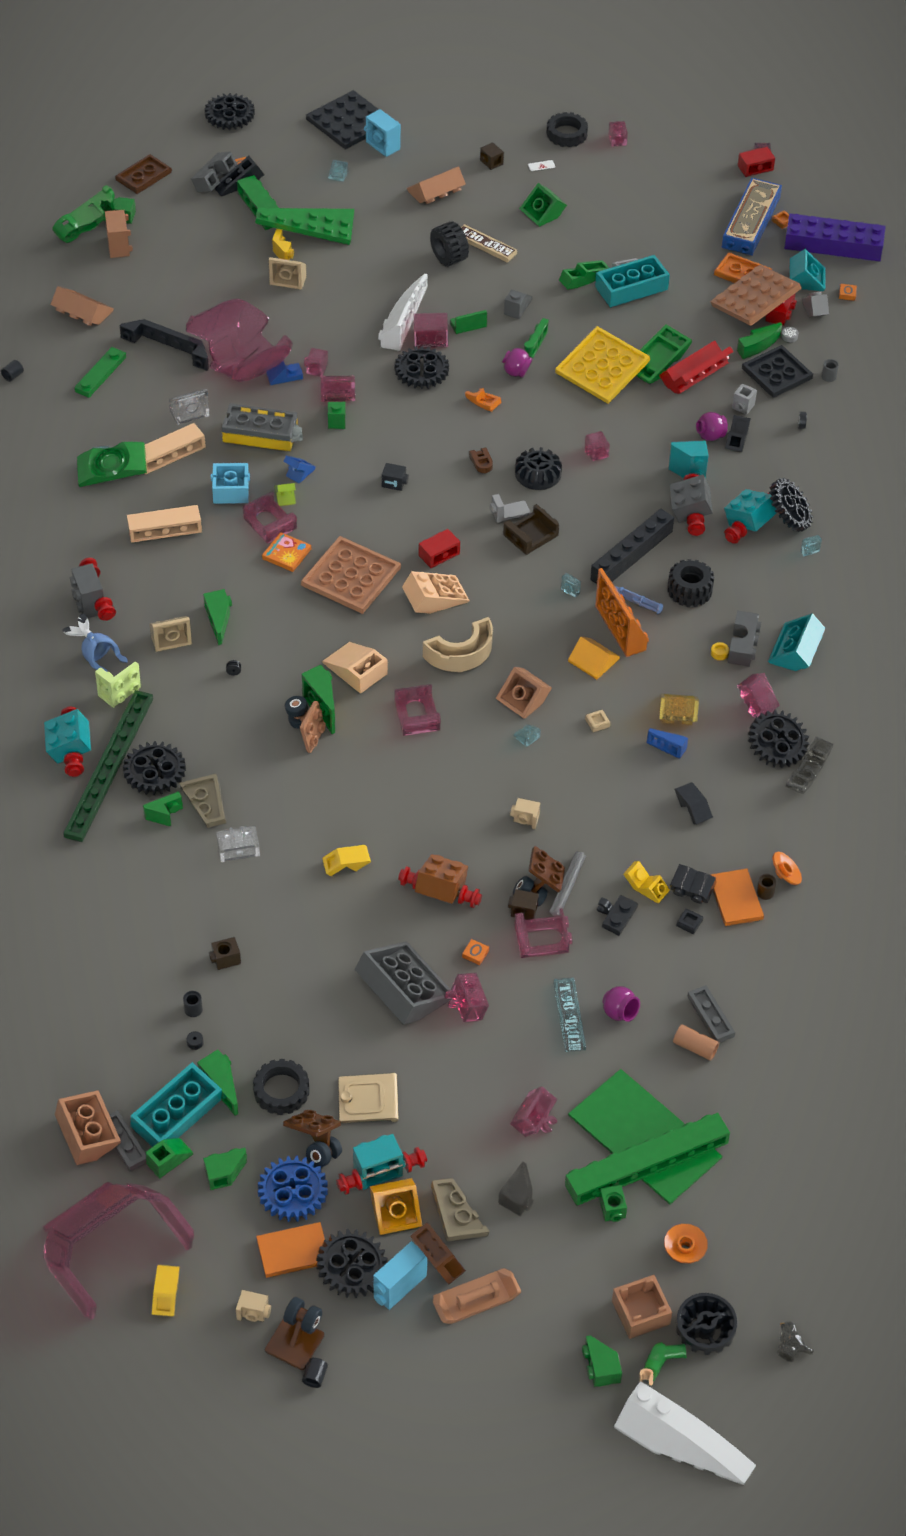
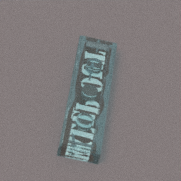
[554,977,586,1052]

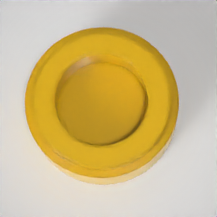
[711,642,730,660]

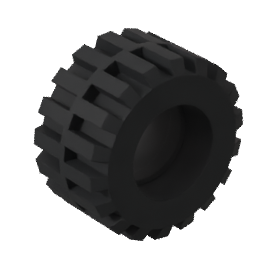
[430,221,469,267]
[667,559,714,607]

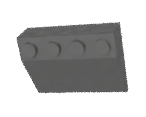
[355,941,456,1025]

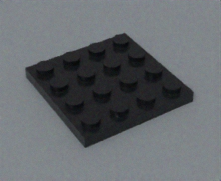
[306,90,379,150]

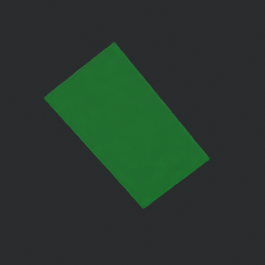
[568,1069,722,1204]

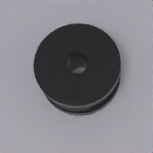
[226,660,241,675]
[186,1031,204,1050]

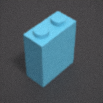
[374,1241,427,1310]

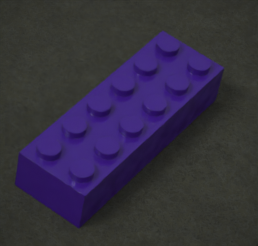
[784,213,885,261]

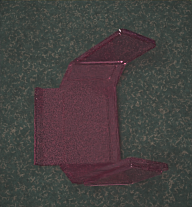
[43,1182,194,1320]

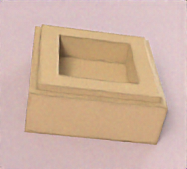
[585,709,610,732]

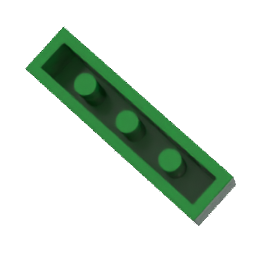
[237,175,279,230]

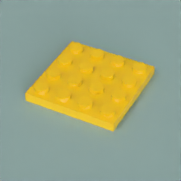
[555,326,650,404]

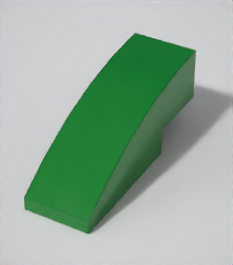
[559,260,610,290]
[737,322,782,359]

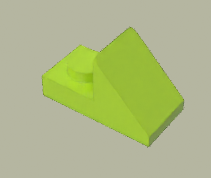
[274,483,296,506]

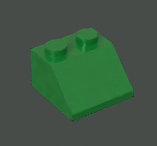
[519,183,567,227]

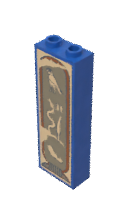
[722,178,782,256]

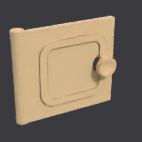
[339,1073,398,1123]

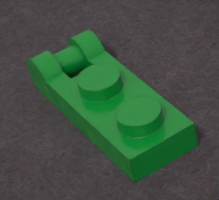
[524,318,549,358]

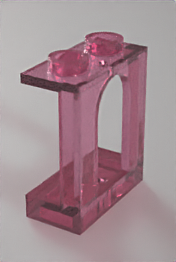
[243,491,297,544]
[395,684,441,736]
[514,908,573,958]

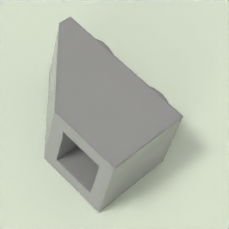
[802,292,829,317]

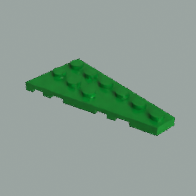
[255,208,354,245]

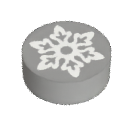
[781,327,799,343]

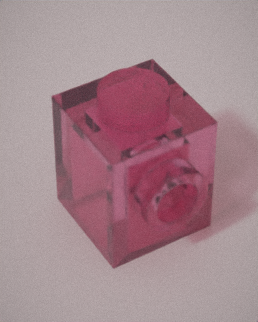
[608,121,628,147]
[304,348,328,377]
[585,431,610,461]

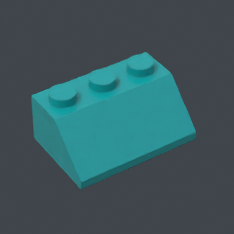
[768,613,825,671]

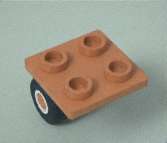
[285,696,326,753]

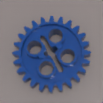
[258,1155,328,1222]

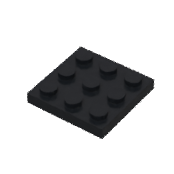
[742,345,813,398]

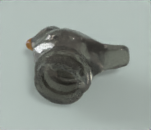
[777,1321,814,1362]

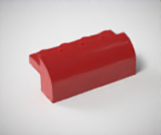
[659,340,734,394]

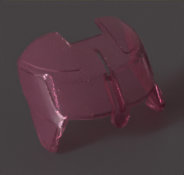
[186,298,293,382]

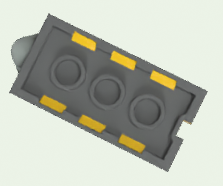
[222,403,303,452]

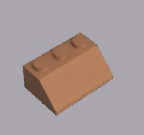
[407,166,466,204]
[51,286,114,326]
[55,1090,121,1165]

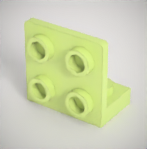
[95,662,141,708]

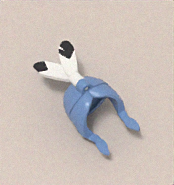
[62,614,128,672]

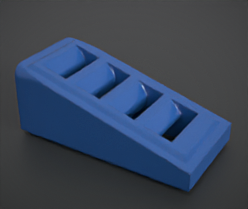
[647,728,688,759]

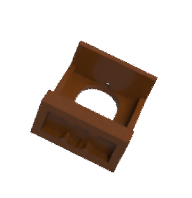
[410,1222,466,1285]

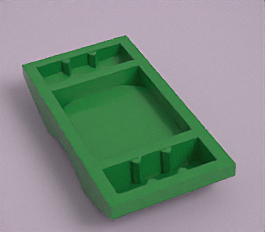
[636,324,692,384]
[77,442,147,487]

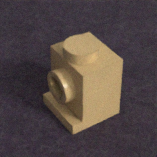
[510,798,540,829]
[236,1290,271,1322]

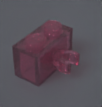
[737,673,780,718]
[444,973,489,1022]
[510,1086,558,1137]

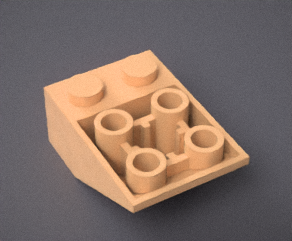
[402,571,470,614]
[322,642,388,694]

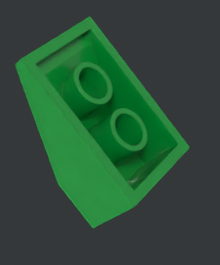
[302,664,335,734]

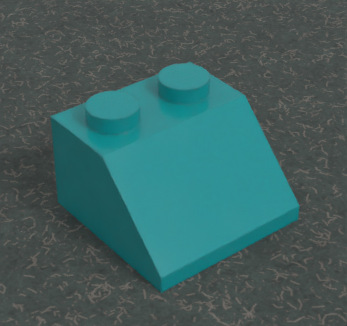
[789,249,825,291]
[668,441,709,479]

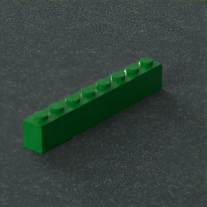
[565,1113,730,1206]

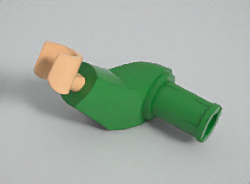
[639,1342,686,1385]

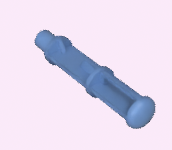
[615,586,663,614]

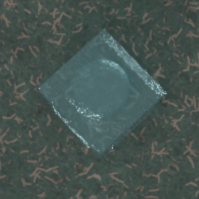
[800,535,822,556]
[561,573,581,598]

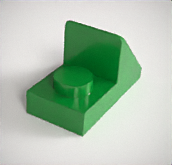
[143,791,183,826]

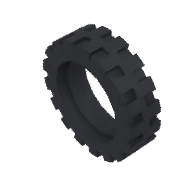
[547,112,588,147]
[253,1059,309,1115]

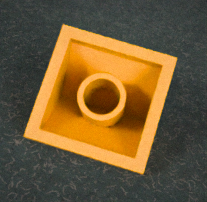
[568,637,620,680]

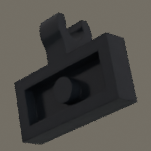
[597,895,638,936]

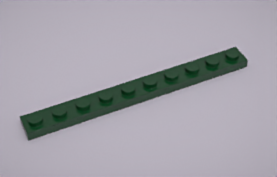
[63,690,153,842]

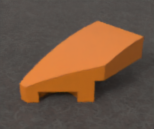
[465,388,502,412]

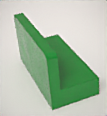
[450,310,487,334]

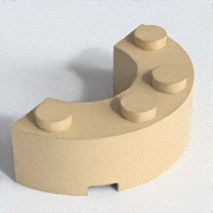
[423,617,493,672]

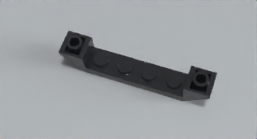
[119,319,209,371]

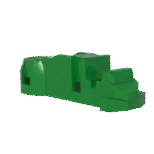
[52,185,115,243]

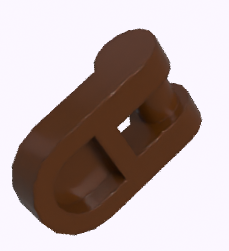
[469,447,493,473]

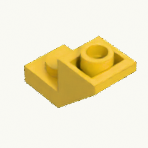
[272,229,294,260]
[322,845,371,876]
[623,861,670,903]
[151,1265,180,1316]

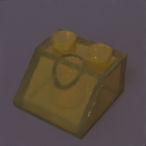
[659,693,699,725]

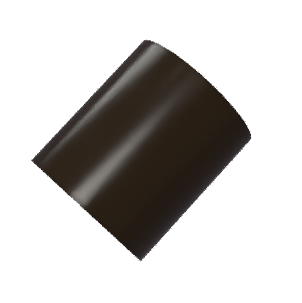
[757,874,777,900]

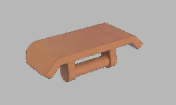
[433,1268,521,1324]

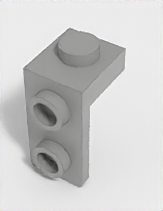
[490,494,530,522]

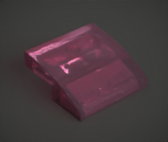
[321,376,355,402]

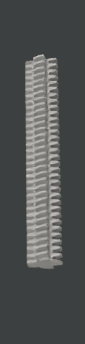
[549,851,586,917]

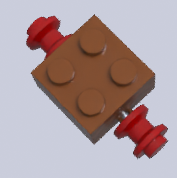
[398,854,482,908]

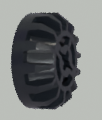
[515,447,562,490]
[676,1293,737,1355]

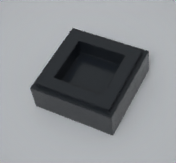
[676,909,703,934]

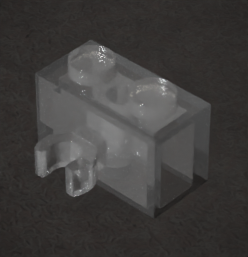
[216,826,260,862]

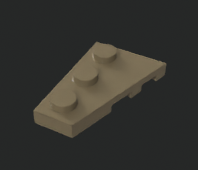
[179,774,226,828]
[431,1178,490,1242]

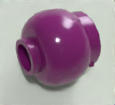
[502,348,533,378]
[696,412,728,441]
[603,986,640,1022]

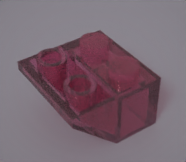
[413,313,448,348]

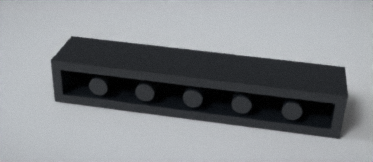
[590,508,674,584]

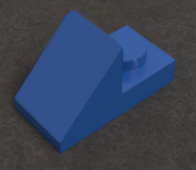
[266,357,303,385]
[283,455,316,483]

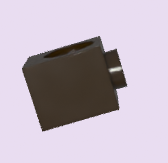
[480,142,504,170]
[508,889,539,921]
[209,937,241,970]

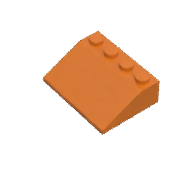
[595,568,649,657]

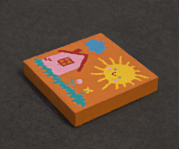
[262,532,311,572]

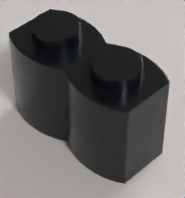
[670,864,717,904]

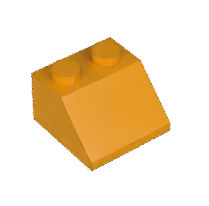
[369,1178,422,1235]

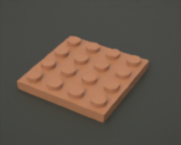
[710,265,801,326]
[301,536,401,614]

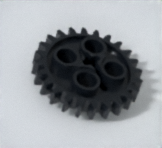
[205,93,255,130]
[394,346,449,389]
[769,478,813,532]
[748,710,809,768]
[123,741,186,795]
[316,1229,388,1298]

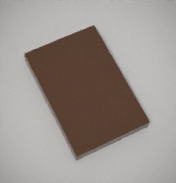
[115,154,172,194]

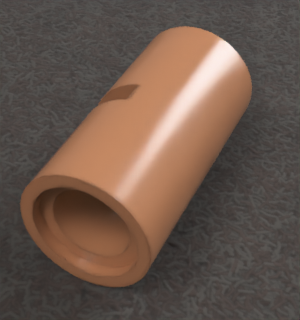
[673,1024,720,1061]

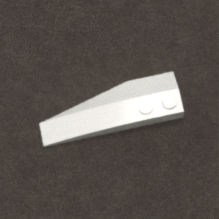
[378,274,428,351]
[614,1381,756,1485]

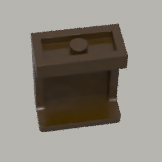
[503,504,559,555]

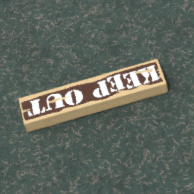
[461,224,517,263]

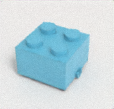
[364,109,401,157]
[211,463,250,504]

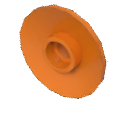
[772,851,802,885]
[664,1224,708,1264]

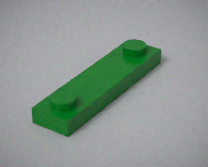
[74,347,126,398]

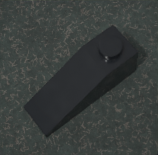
[215,155,265,197]

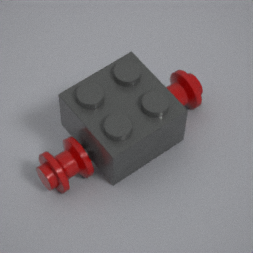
[670,474,713,536]
[70,558,116,621]

